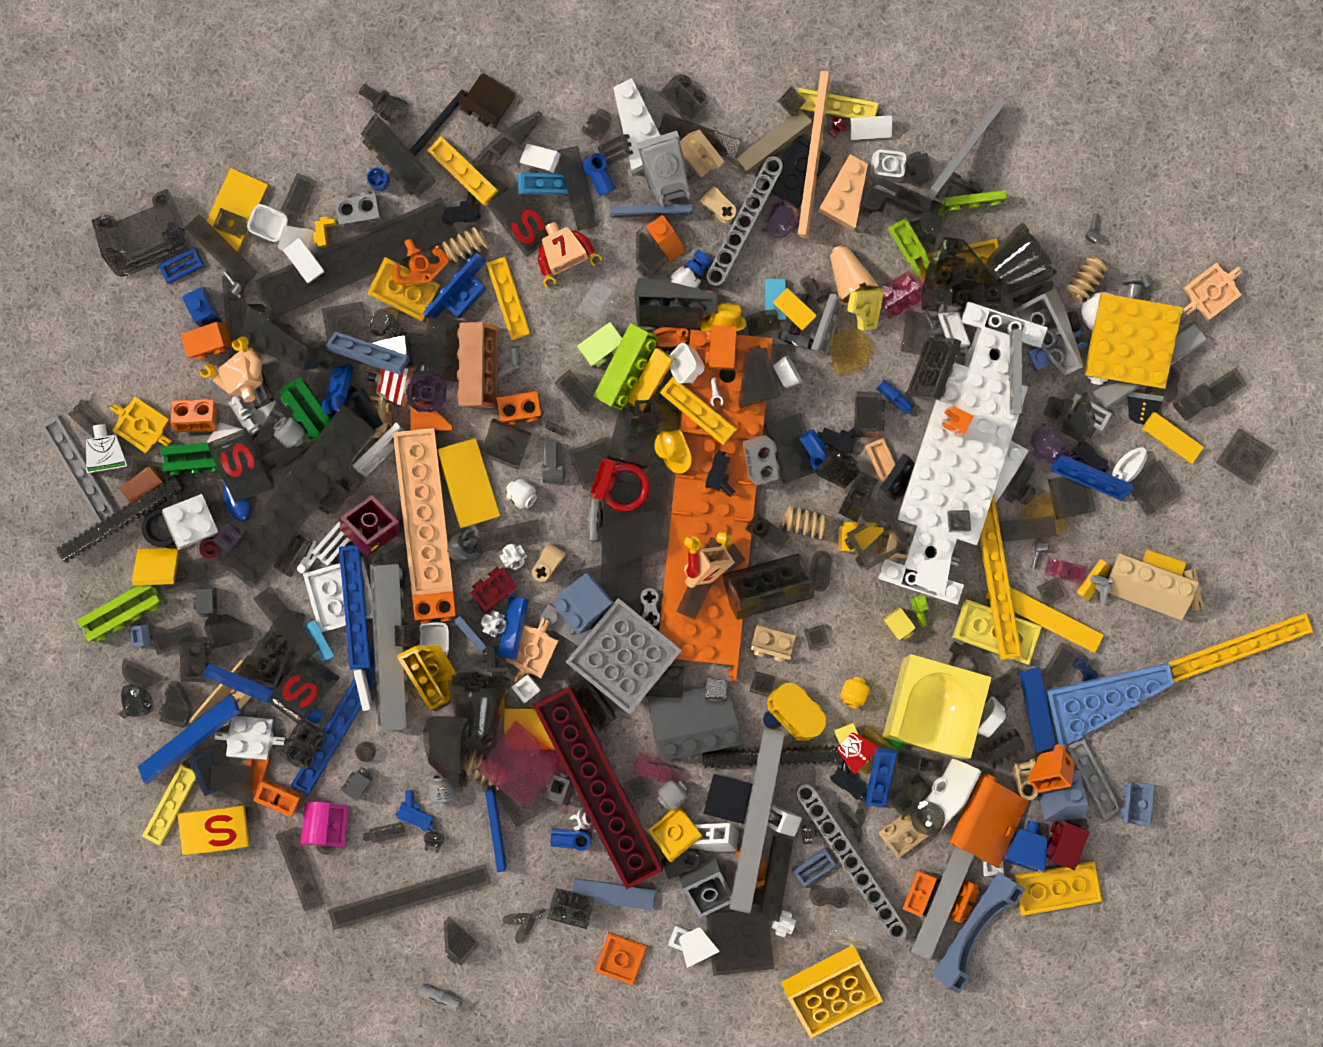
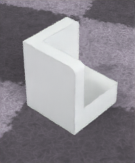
[512,674,542,703]

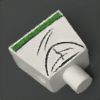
[86,424,127,473]

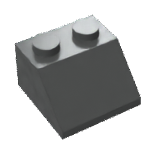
[679,857,732,918]

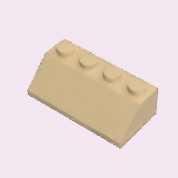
[1108,553,1199,620]

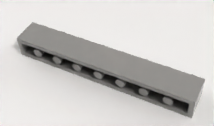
[370,563,409,731]

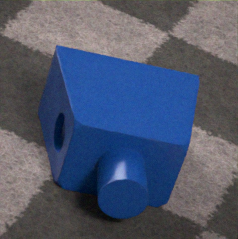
[182,287,222,327]
[1002,821,1047,873]

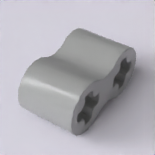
[640,588,660,627]

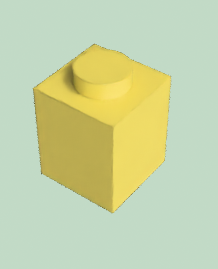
[882,608,916,640]

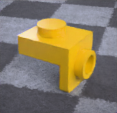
[313,216,338,249]

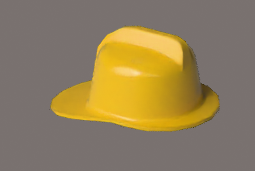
[697,303,746,332]
[654,425,692,474]

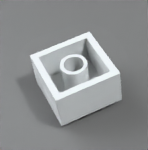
[162,494,218,550]

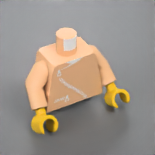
[199,337,263,402]

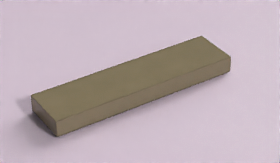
[736,109,813,175]

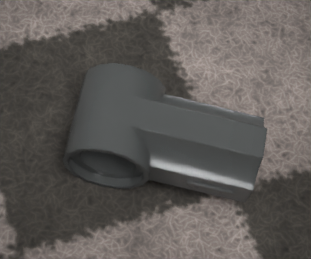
[542,442,564,483]

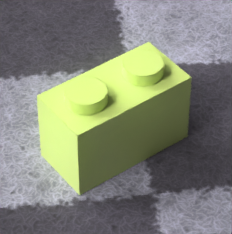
[577,322,622,368]

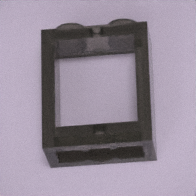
[844,508,911,571]

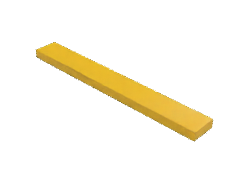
[979,494,1022,660]
[1167,613,1313,683]

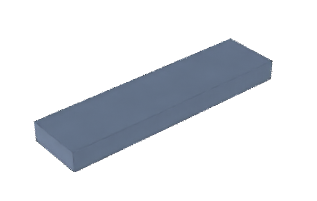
[610,204,692,218]
[326,332,410,375]
[571,878,655,910]

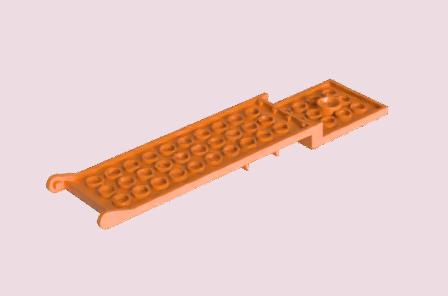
[659,330,773,682]

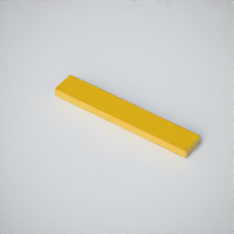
[985,587,1104,653]

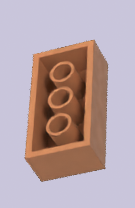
[457,322,498,408]

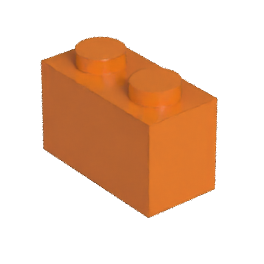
[180,322,232,361]
[705,325,736,370]

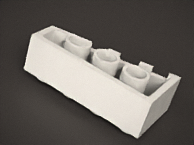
[613,78,660,174]

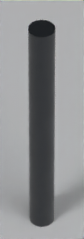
[409,89,467,156]

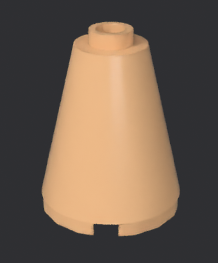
[830,245,878,305]

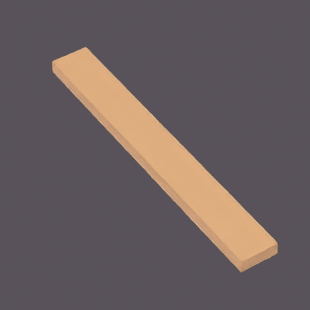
[798,71,831,238]

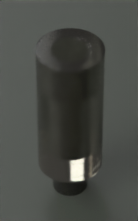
[1005,463,1035,503]
[363,822,406,843]

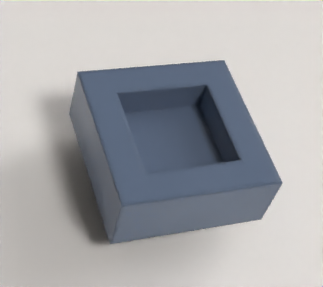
[129,624,151,647]

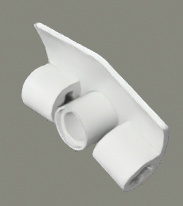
[919,759,981,830]

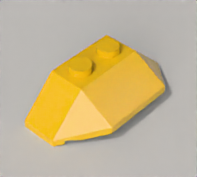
[397,645,457,711]

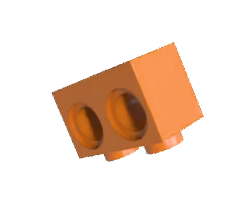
[497,391,542,426]
[170,398,218,433]
[412,591,457,624]
[253,779,304,817]

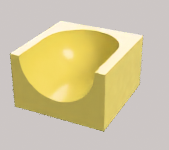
[882,654,992,760]

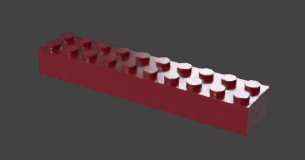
[533,684,663,890]

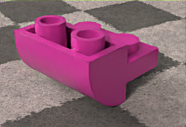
[300,802,348,848]

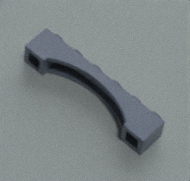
[932,872,1026,993]

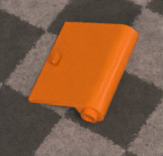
[949,773,1029,868]

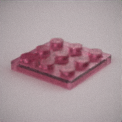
[476,721,561,809]

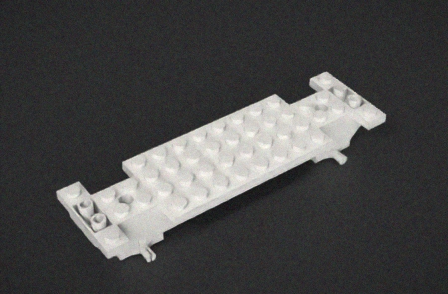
[878,302,1047,605]

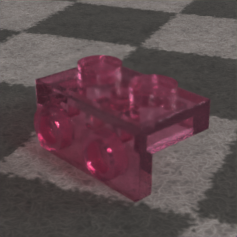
[880,271,923,319]

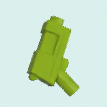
[909,594,929,627]

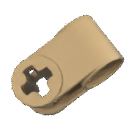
[699,186,737,224]
[532,543,566,582]
[1012,759,1038,800]

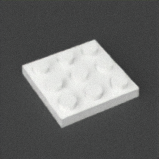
[303,557,372,632]

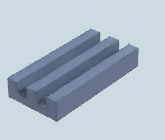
[454,615,488,651]
[792,847,838,888]

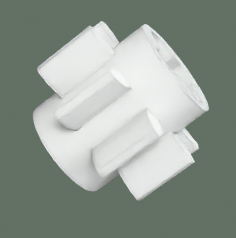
[500,544,527,569]
[481,610,506,637]
[771,910,796,938]

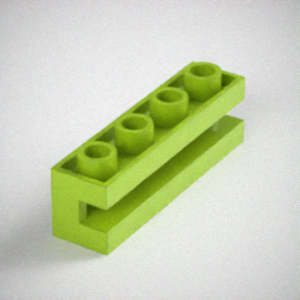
[594,323,659,410]
[76,585,164,643]

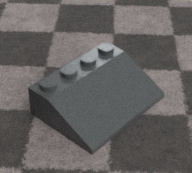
[647,683,742,761]

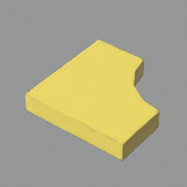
[847,288,884,331]

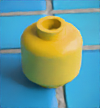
[840,677,870,709]

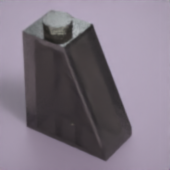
[738,345,780,408]

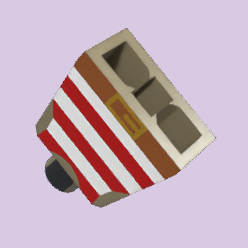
[367,365,419,407]

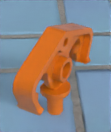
[392,239,449,285]

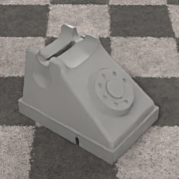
[637,131,690,207]

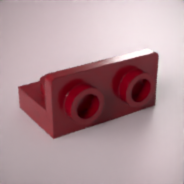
[470,566,518,612]

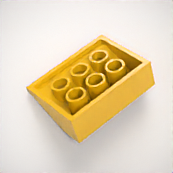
[781,944,883,1039]

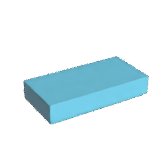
[765,279,786,321]
[304,620,334,662]

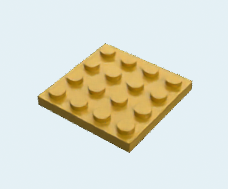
[1084,293,1183,389]

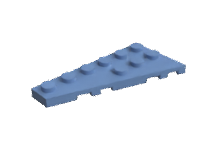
[1046,663,1173,748]

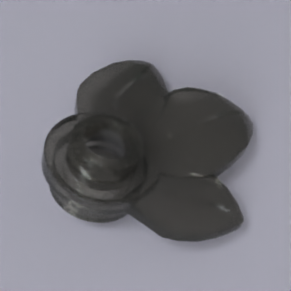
[1145,367,1180,403]

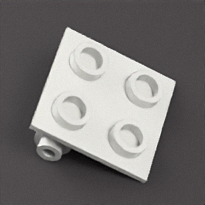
[229,382,285,437]

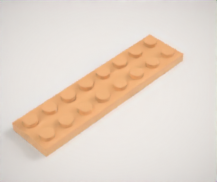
[393,428,454,596]

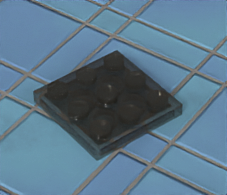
[906,337,962,400]
[706,906,774,976]

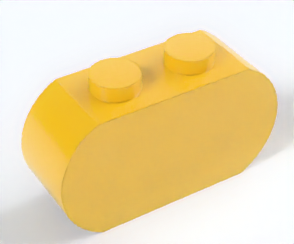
[767,683,826,741]

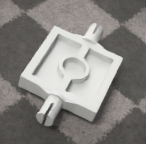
[215,716,286,761]

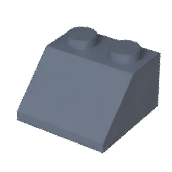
[553,572,614,634]
[1038,770,1088,822]

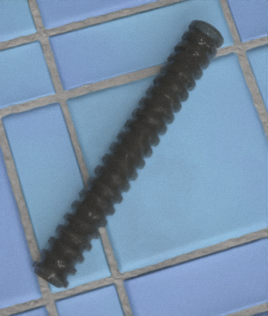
[57,475,184,563]
[702,745,843,768]

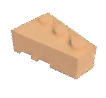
[818,154,868,231]

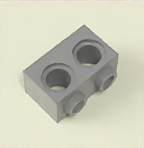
[335,191,382,228]
[743,435,780,486]

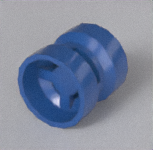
[367,167,390,191]
[685,249,713,278]

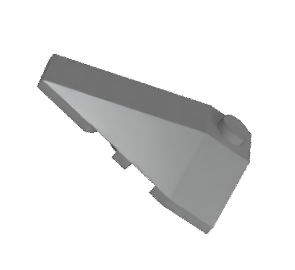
[1012,288,1084,375]

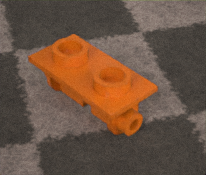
[949,879,980,924]

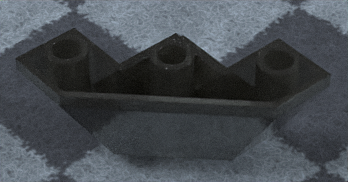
[922,237,1001,313]
[423,716,471,793]

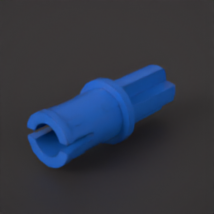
[876,379,914,414]

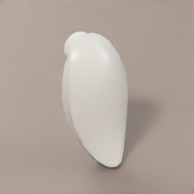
[1112,447,1148,482]

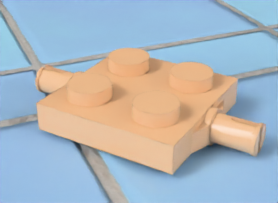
[1182,263,1243,321]
[505,617,560,682]

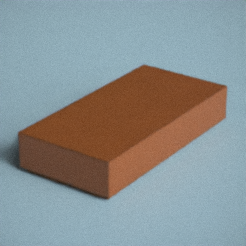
[119,464,164,504]

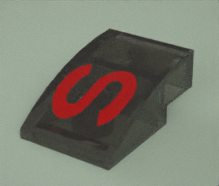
[487,182,551,258]
[208,428,274,503]
[267,653,340,725]

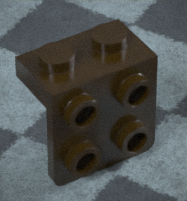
[458,73,515,129]

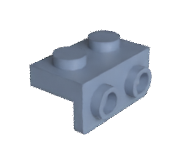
[1121,781,1156,826]

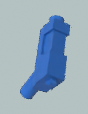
[395,790,434,832]

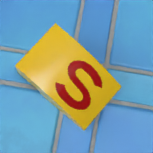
[178,805,250,855]

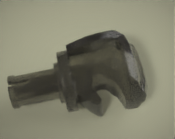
[359,83,410,125]

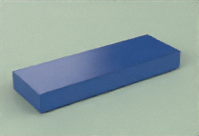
[497,596,529,660]
[865,747,897,807]

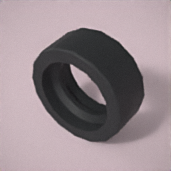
[141,508,175,547]

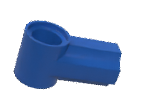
[581,153,616,196]
[799,429,836,472]
[550,828,592,851]

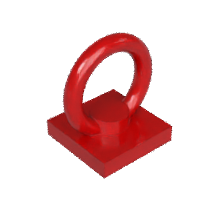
[589,458,650,512]

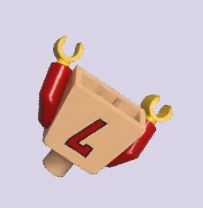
[538,222,602,288]
[684,532,735,588]

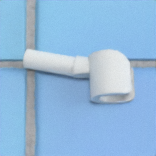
[710,378,723,407]

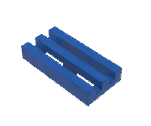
[158,248,205,284]

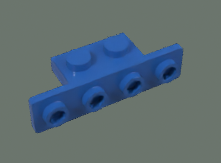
[423,253,487,322]

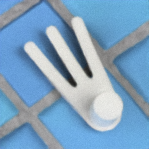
[297,538,322,573]

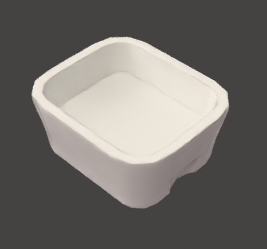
[870,149,907,182]
[247,204,288,242]
[669,343,705,383]
[773,356,803,388]
[418,622,449,656]
[977,697,1006,738]

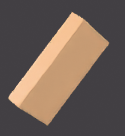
[865,437,896,483]

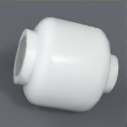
[671,267,701,289]
[506,479,537,509]

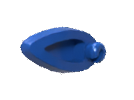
[223,477,251,521]

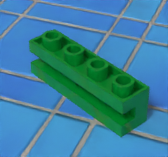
[280,376,349,460]
[161,439,248,476]

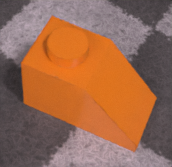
[646,215,686,263]
[411,402,454,432]

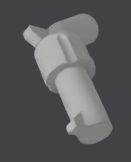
[497,348,520,386]
[1090,575,1113,604]

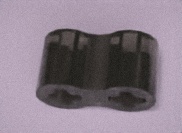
[1173,382,1217,421]
[809,885,849,908]

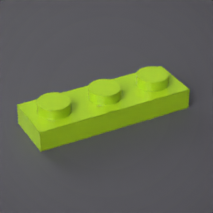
[942,190,1007,212]

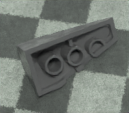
[634,278,718,326]

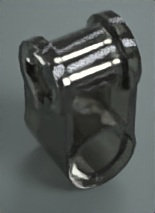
[660,848,701,879]

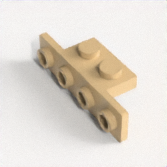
[189,660,256,727]

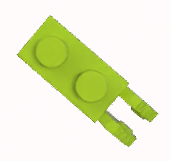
[887,218,933,277]

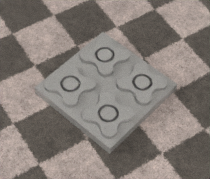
[566,598,682,715]

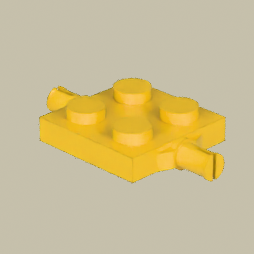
[110,397,173,454]

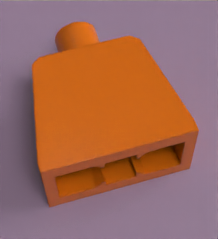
[1027,745,1075,793]

